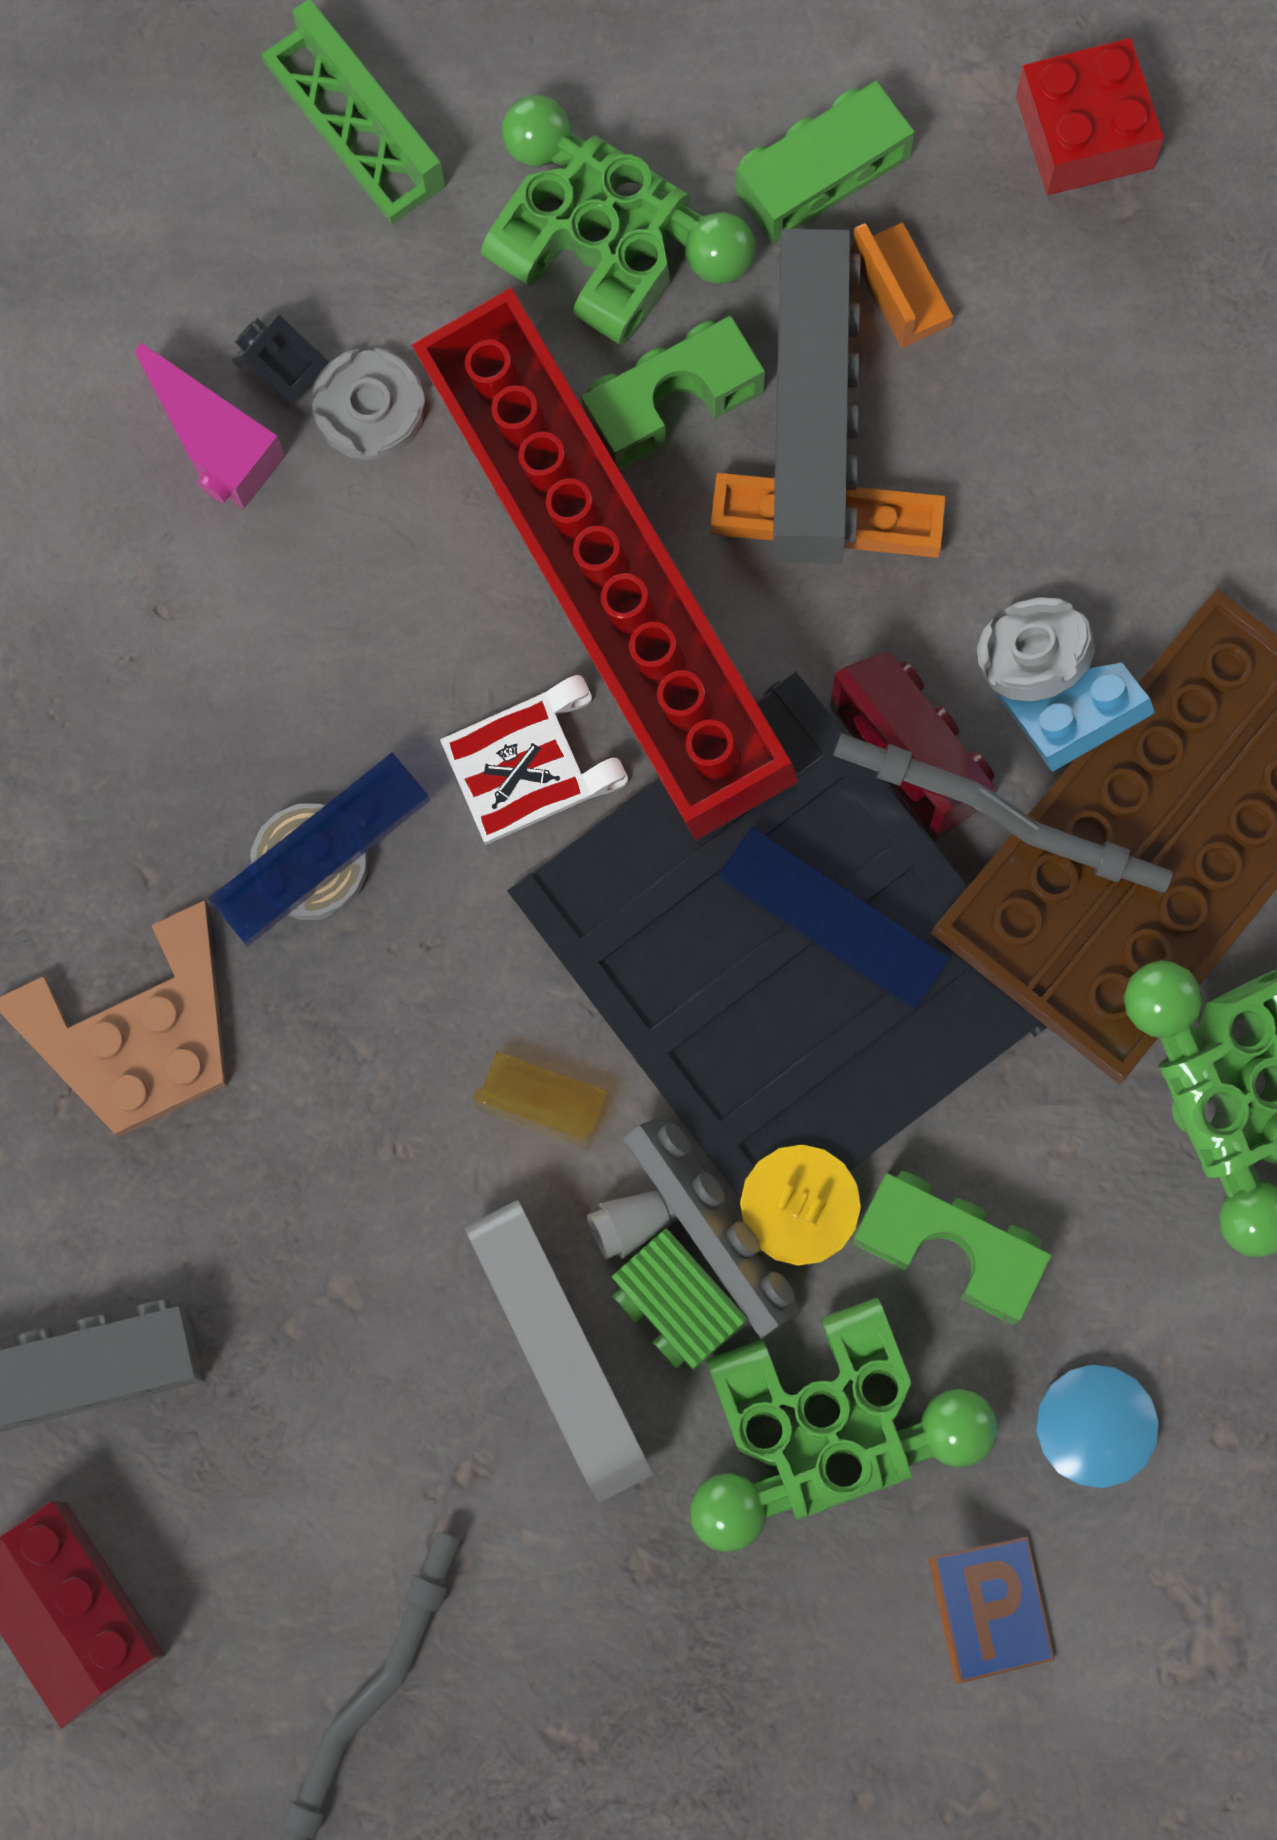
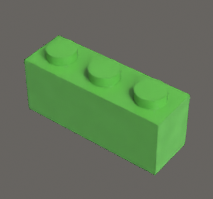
[735,81,915,244]

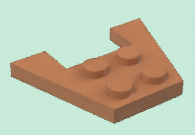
[0,900,227,1137]

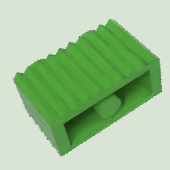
[611,1228,748,1372]

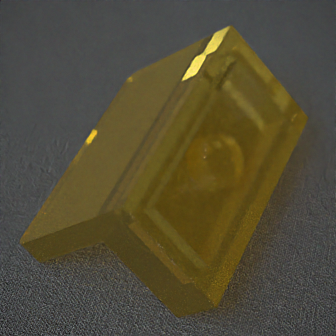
[472,1051,608,1150]

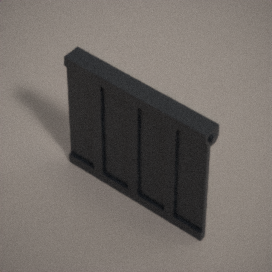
[507,671,1048,1198]

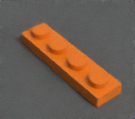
[710,473,946,558]

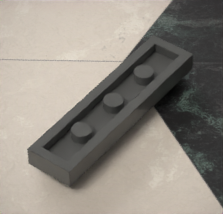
[623,1115,802,1338]

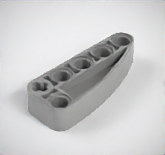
[464,1200,654,1503]

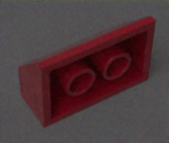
[830,651,996,842]
[0,1501,166,1729]

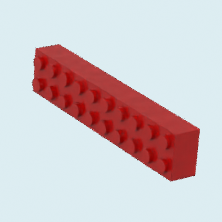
[411,287,798,841]

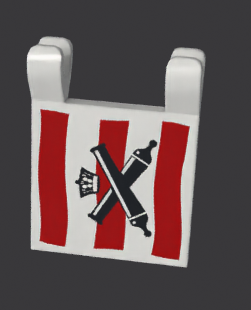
[440,675,628,845]

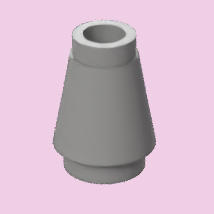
[587,1190,680,1259]

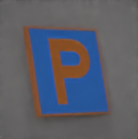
[928,1537,1055,1684]

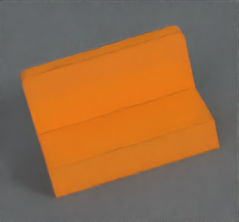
[851,222,953,349]

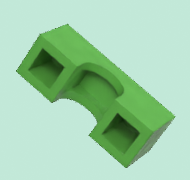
[581,315,765,471]
[851,1171,1051,1326]

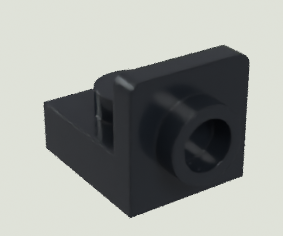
[231,314,329,405]

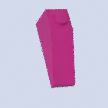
[135,343,285,509]

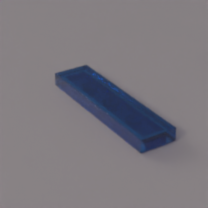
[208,752,431,947]
[718,827,949,1011]

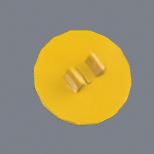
[740,1145,861,1266]

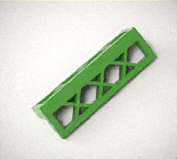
[261,0,445,225]

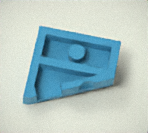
[998,663,1155,772]

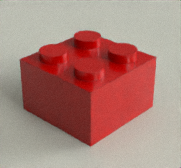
[1016,38,1164,196]

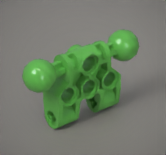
[481,94,756,346]
[1123,960,1277,1258]
[689,1297,999,1553]

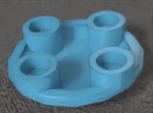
[1035,1365,1159,1489]

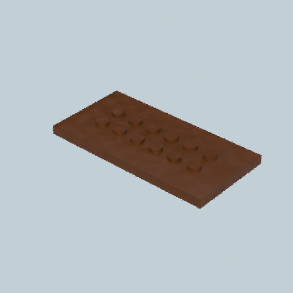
[931,588,1277,1085]

